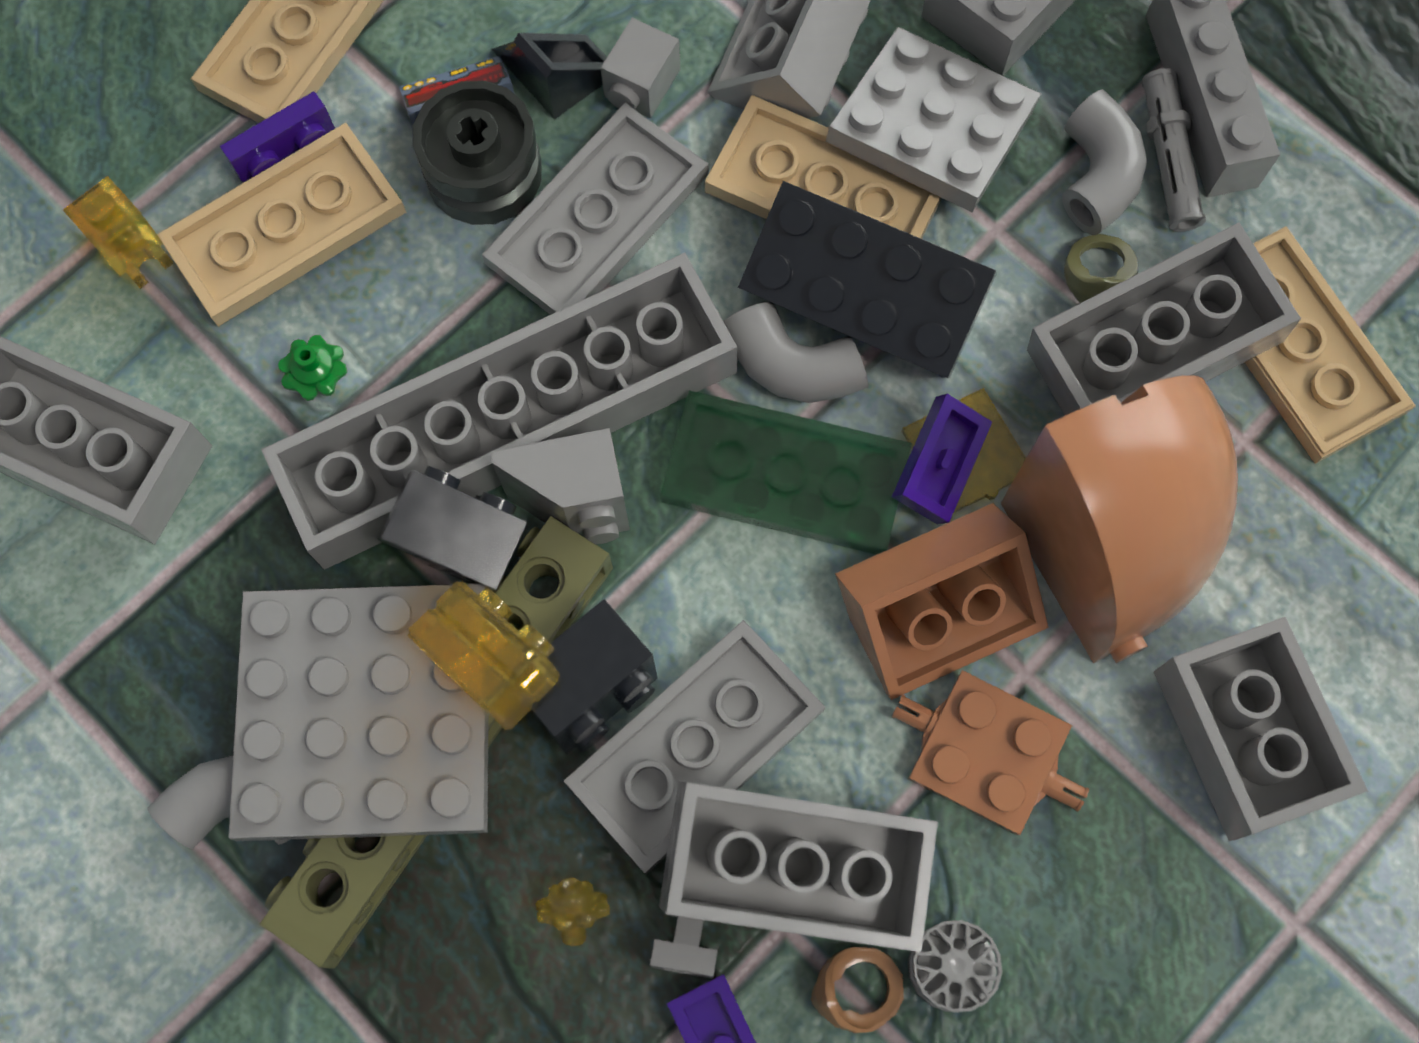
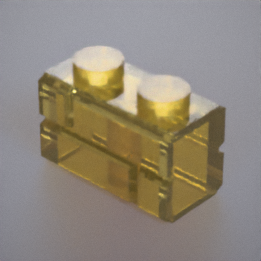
[407,581,560,730]

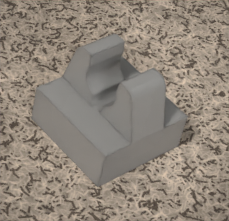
[650,916,718,979]

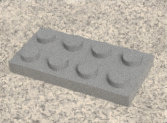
[482,103,708,315]
[564,620,825,875]

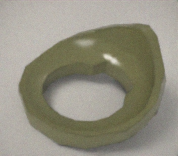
[1064,234,1138,303]

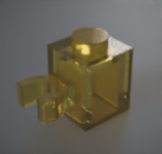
[63,176,174,289]

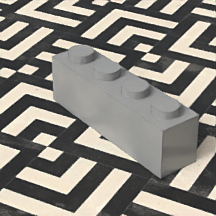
[1146,0,1280,197]

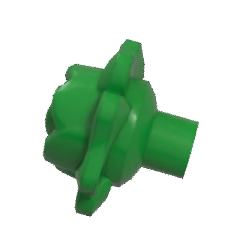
[278,335,348,401]

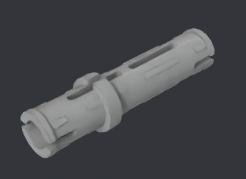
[1142,68,1206,232]

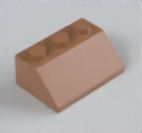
[835,503,1049,700]

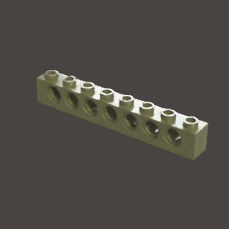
[260,516,613,968]

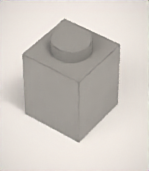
[601,18,681,118]

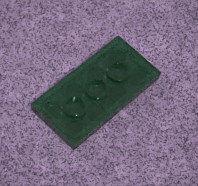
[660,390,912,555]

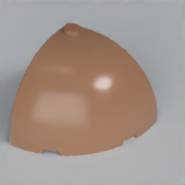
[1001,375,1238,663]

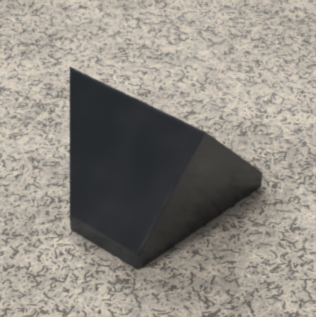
[491,33,607,120]

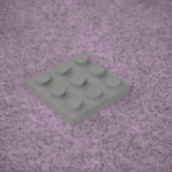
[825,27,1041,213]

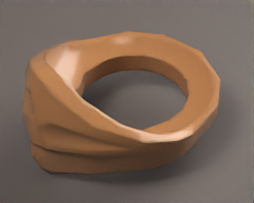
[811,947,904,1033]

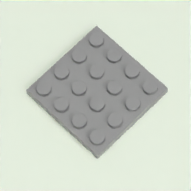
[229,584,490,841]

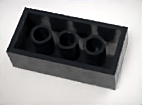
[738,181,997,378]

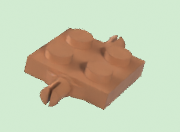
[891,670,1089,835]

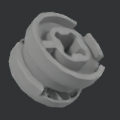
[907,920,1002,1012]

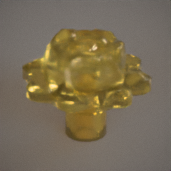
[535,878,610,946]

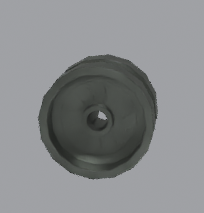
[412,81,542,225]

